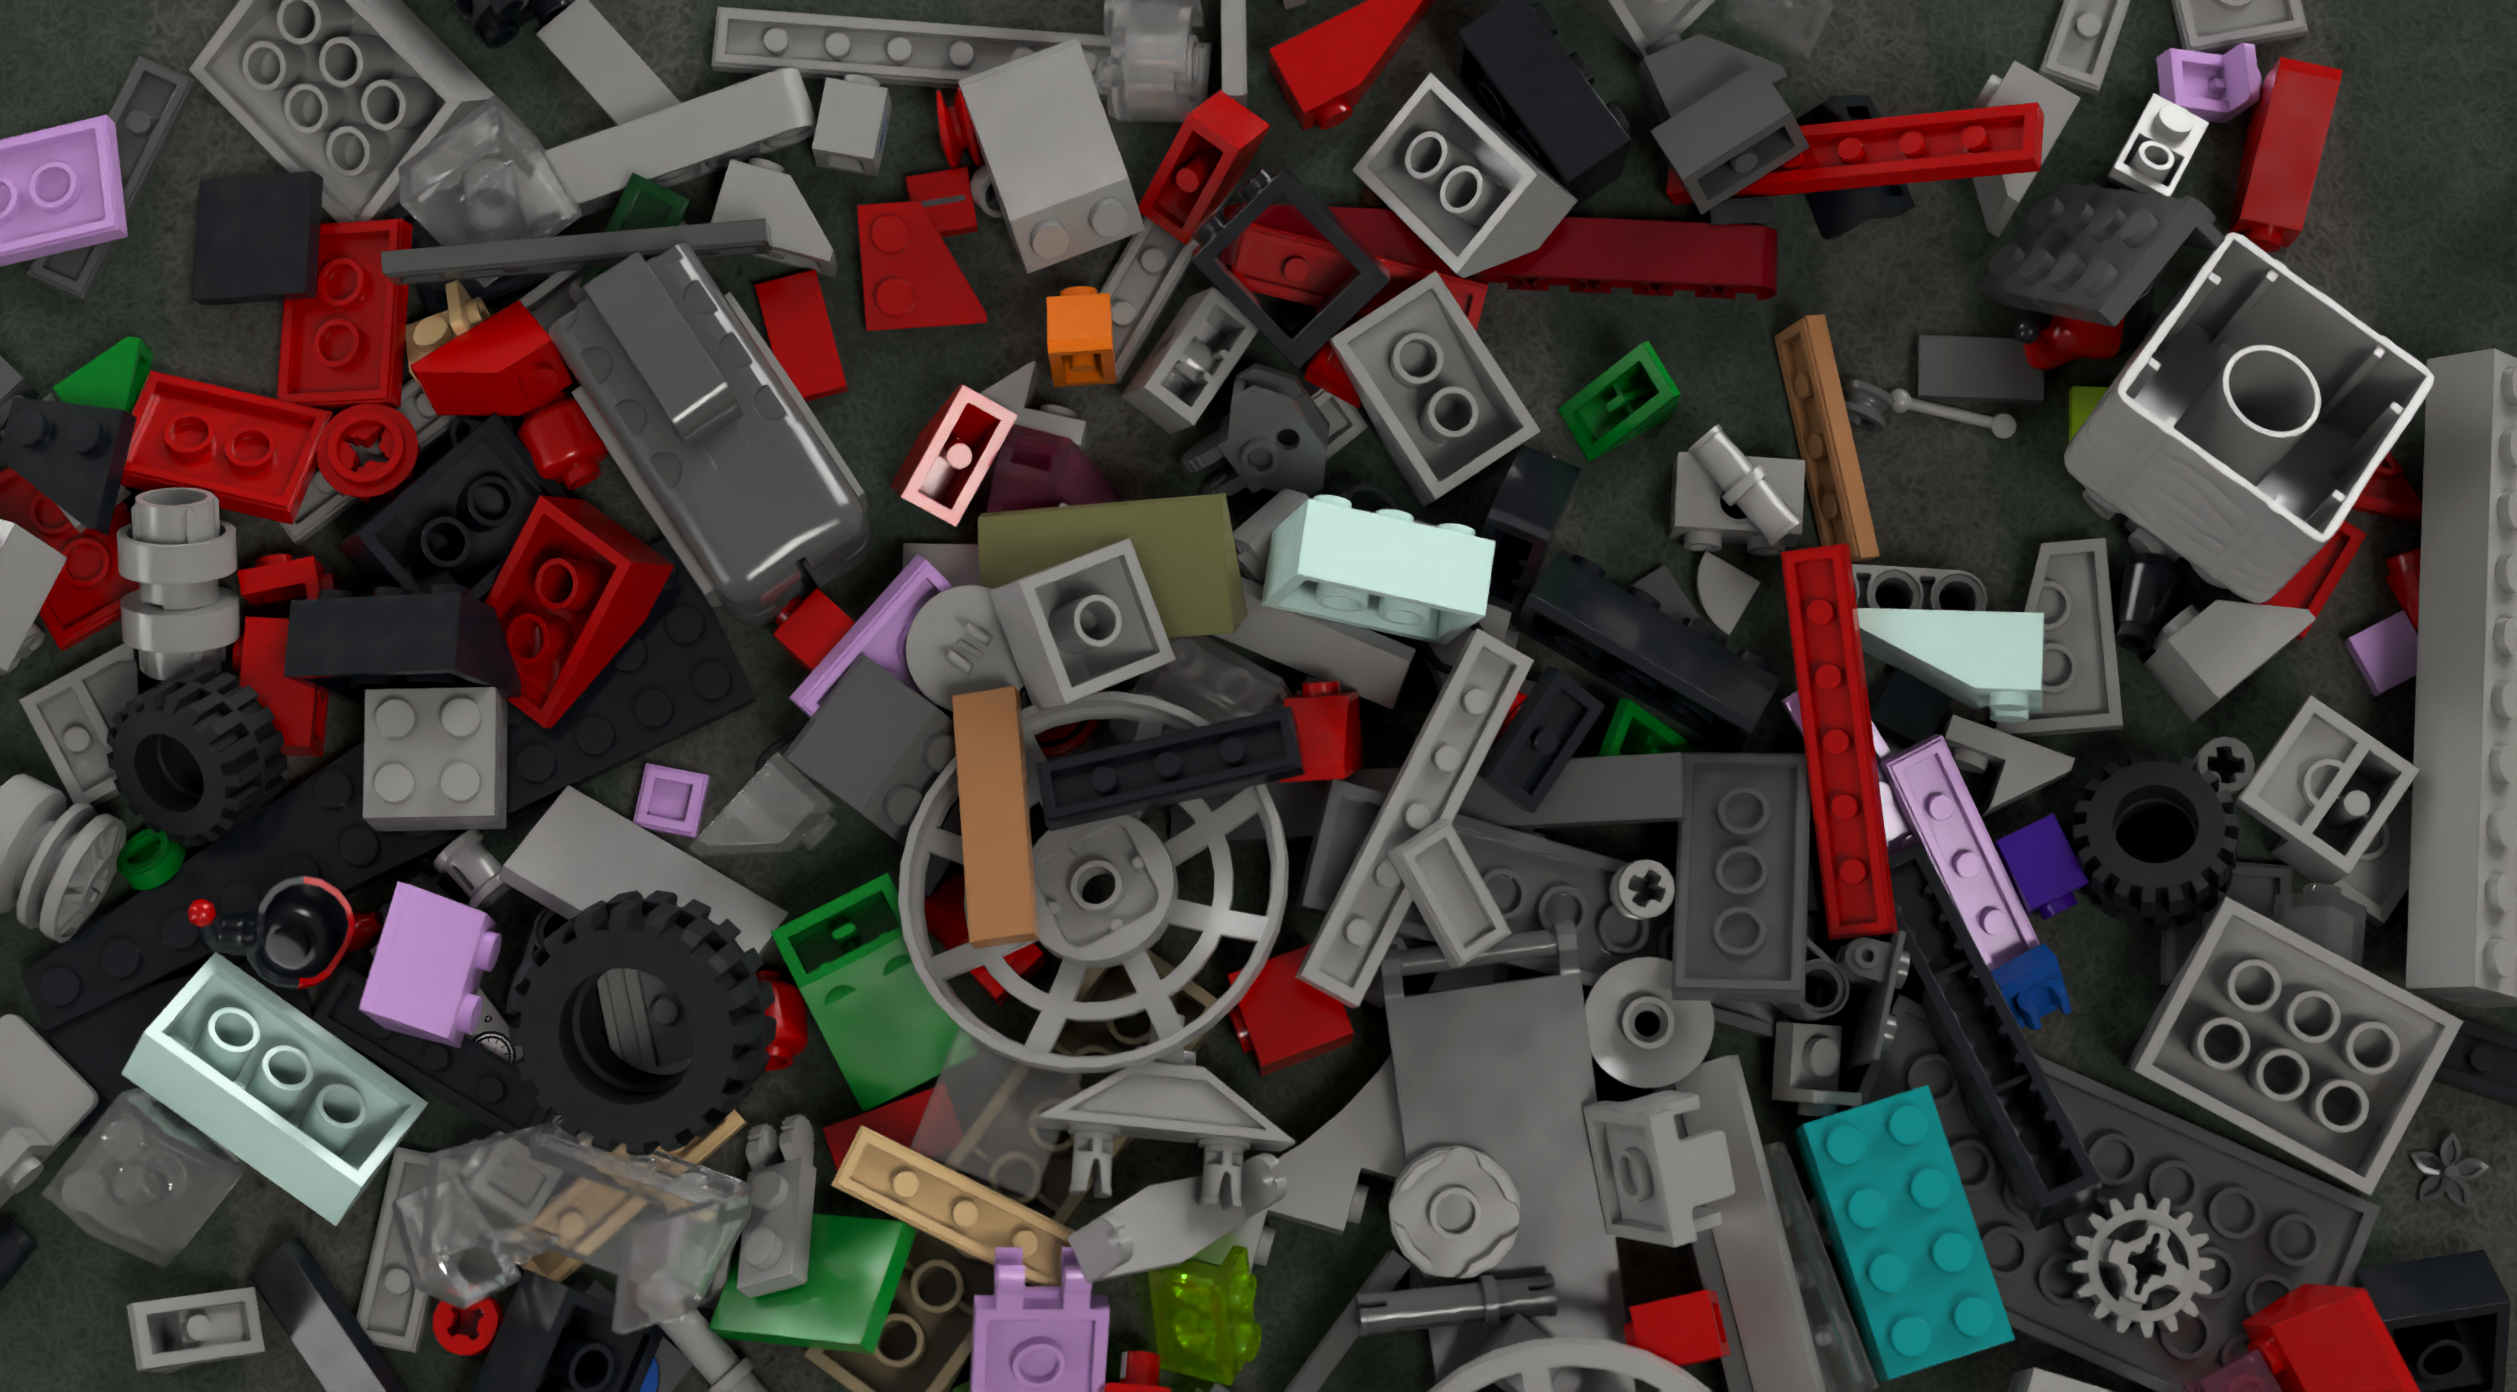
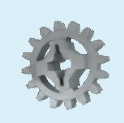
[2066,1193,2215,1339]

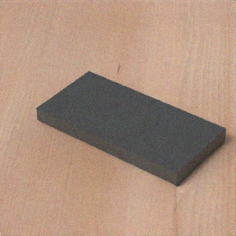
[1671,752,1811,1003]

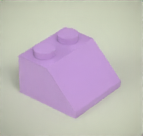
[359,882,502,1048]

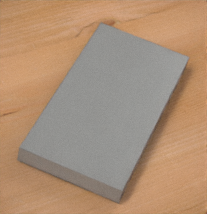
[499,785,788,958]

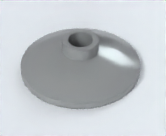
[1585,957,1714,1089]

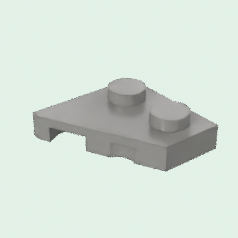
[19,643,140,808]

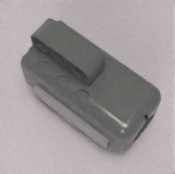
[549,243,872,626]

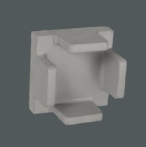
[1583,1090,1735,1247]

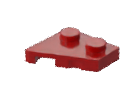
[857,201,988,331]

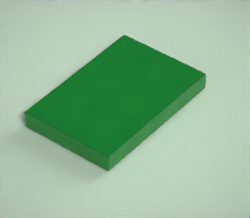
[709,1214,917,1354]

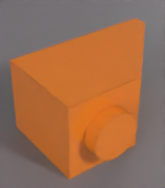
[1046,286,1117,387]

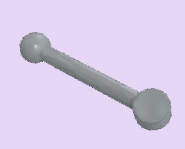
[1889,389,2017,438]

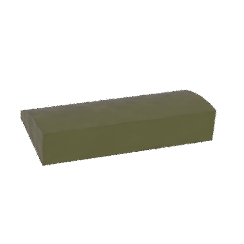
[978,493,1248,638]

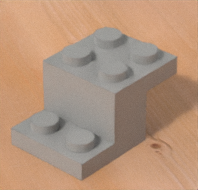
[2234,695,2420,927]

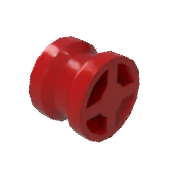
[433,1289,504,1356]

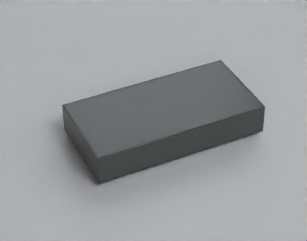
[1915,335,2044,405]

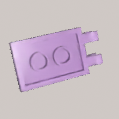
[969,1247,1110,1392]

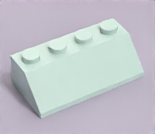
[121,951,428,1226]

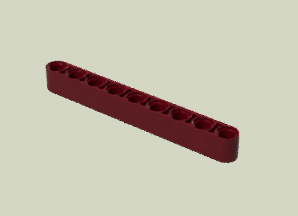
[1220,203,1778,300]

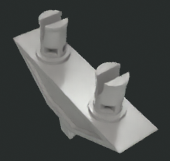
[1024,1014,1296,1210]

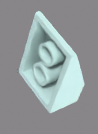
[1857,608,2045,723]

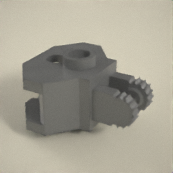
[1180,363,1330,497]

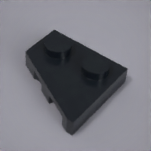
[0,397,137,535]

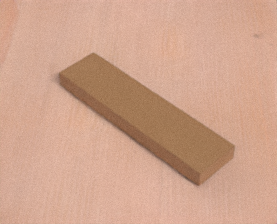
[1774,314,1880,565]
[952,686,1039,949]

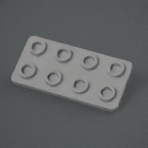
[0,1014,98,1208]

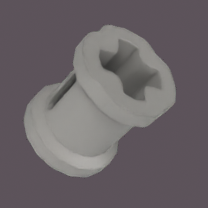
[433,829,512,911]

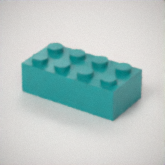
[1793,1085,2015,1383]

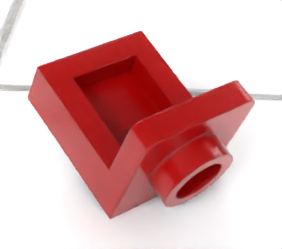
[237,554,340,608]

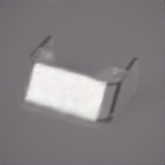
[420,1122,754,1335]

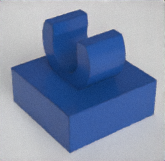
[1990,943,2072,1031]

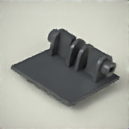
[1826,930,1910,1070]

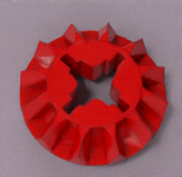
[317,403,421,503]

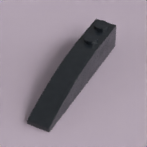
[1888,842,2102,1231]

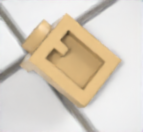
[405,279,490,387]

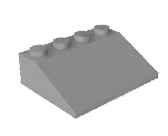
[188,0,499,223]
[2125,897,2463,1196]

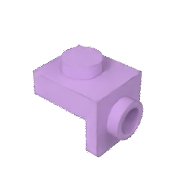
[2157,43,2261,123]

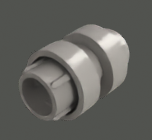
[117,487,241,681]

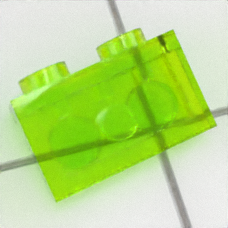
[1148,1245,1262,1386]

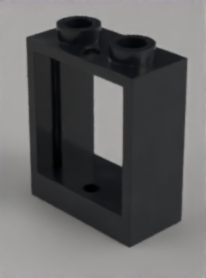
[1191,163,1390,369]

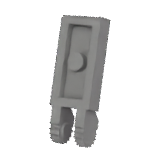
[737,1113,817,1298]

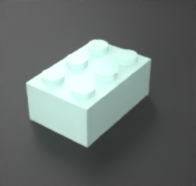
[1261,495,1496,646]

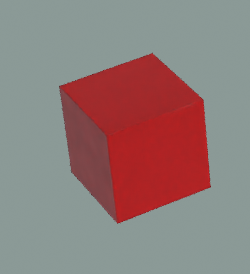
[1227,944,1354,1076]

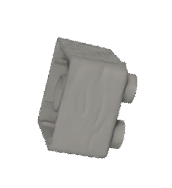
[2064,232,2434,604]

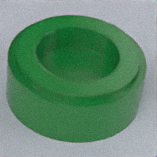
[117,829,185,890]

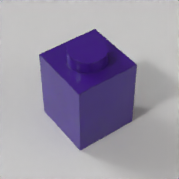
[1993,813,2089,921]

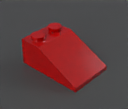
[484,495,675,728]

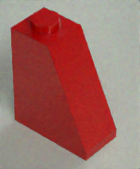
[2228,57,2343,252]

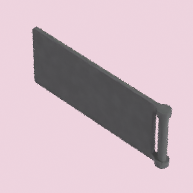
[1379,919,1636,1392]

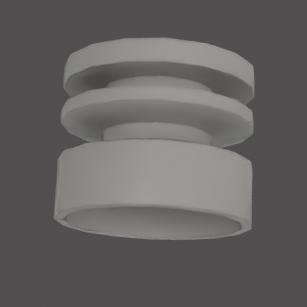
[0,773,126,943]

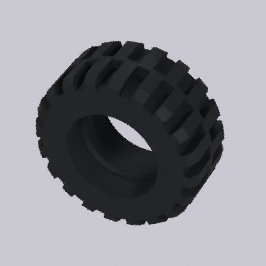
[508,890,777,1155]

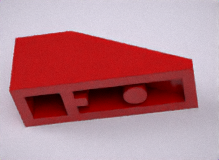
[1269,0,1435,131]

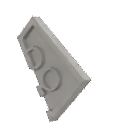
[1995,538,2123,737]

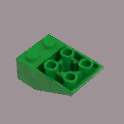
[771,873,980,1113]

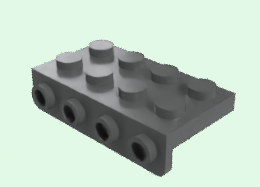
[1977,182,2225,327]

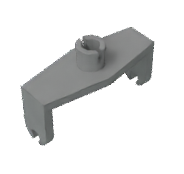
[1067,1153,1287,1283]

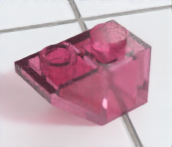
[987,424,1123,513]

